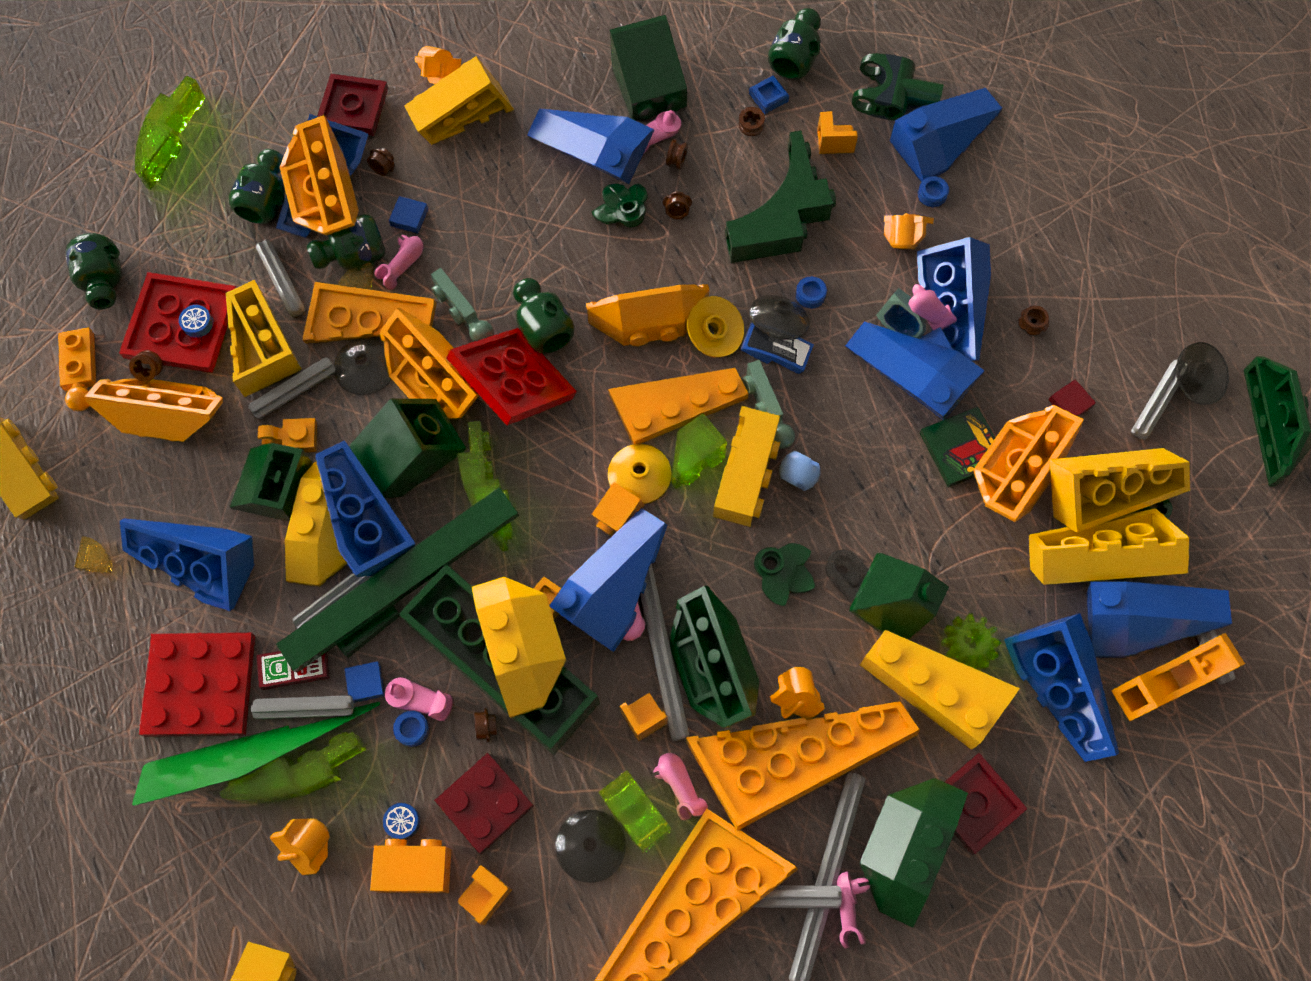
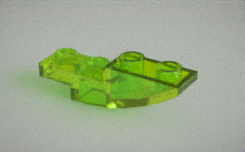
[135,76,205,190]
[457,421,513,551]
[219,732,366,804]

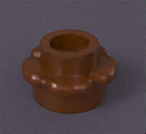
[367,148,395,176]
[663,191,692,219]
[1018,306,1049,336]
[474,708,497,743]

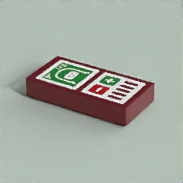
[257,651,330,690]

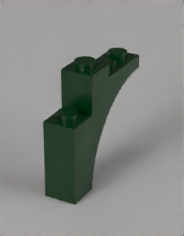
[725,130,836,263]

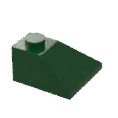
[849,553,949,639]

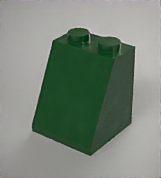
[609,15,687,121]
[349,398,467,498]

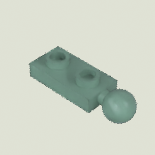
[431,268,494,342]
[743,360,795,449]

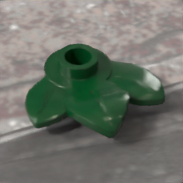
[592,183,648,227]
[754,543,815,606]

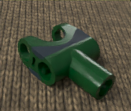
[852,53,944,121]

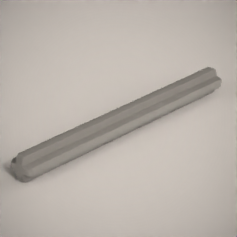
[640,564,689,741]
[789,772,865,981]

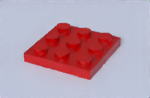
[119,272,236,373]
[446,328,577,426]
[139,632,255,737]

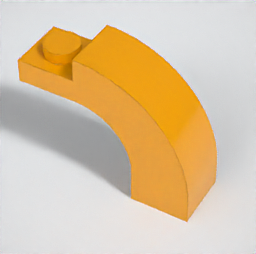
[1111,633,1245,722]

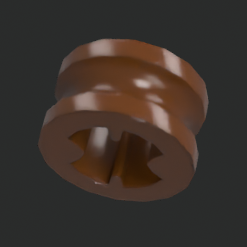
[739,107,765,136]
[666,139,688,170]
[129,350,163,382]

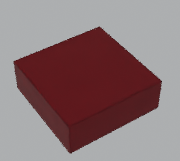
[1048,379,1096,417]

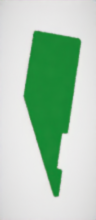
[132,702,380,806]

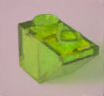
[672,413,727,489]

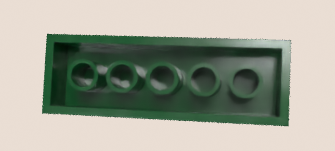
[399,564,600,755]

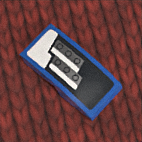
[741,322,814,374]

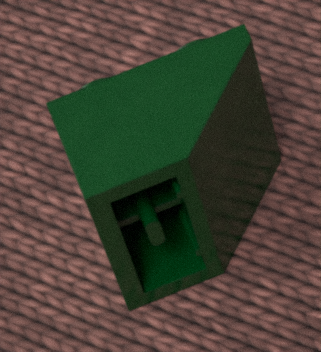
[230,443,313,521]

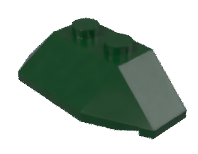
[1243,356,1311,486]
[669,586,760,728]
[860,778,968,928]

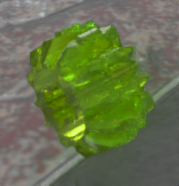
[941,613,1001,669]

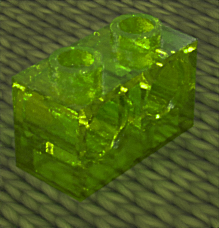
[598,770,671,854]

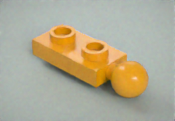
[58,327,96,412]

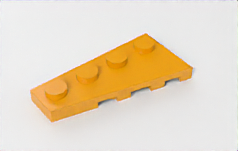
[302,282,437,344]
[608,368,749,445]

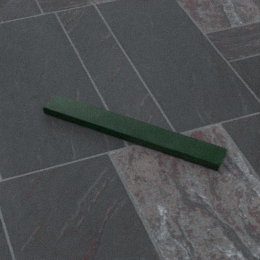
[276,487,520,673]

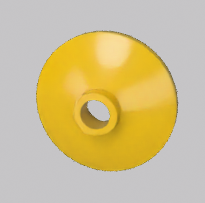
[687,296,744,358]
[608,444,672,504]

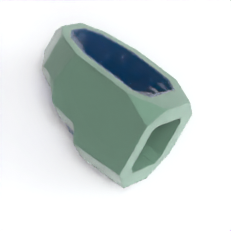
[876,288,926,339]

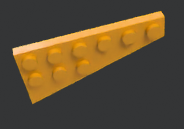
[686,701,920,831]
[594,809,798,981]

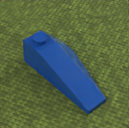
[917,237,991,362]
[1004,613,1119,762]

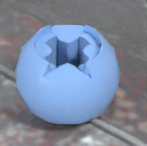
[779,451,821,491]

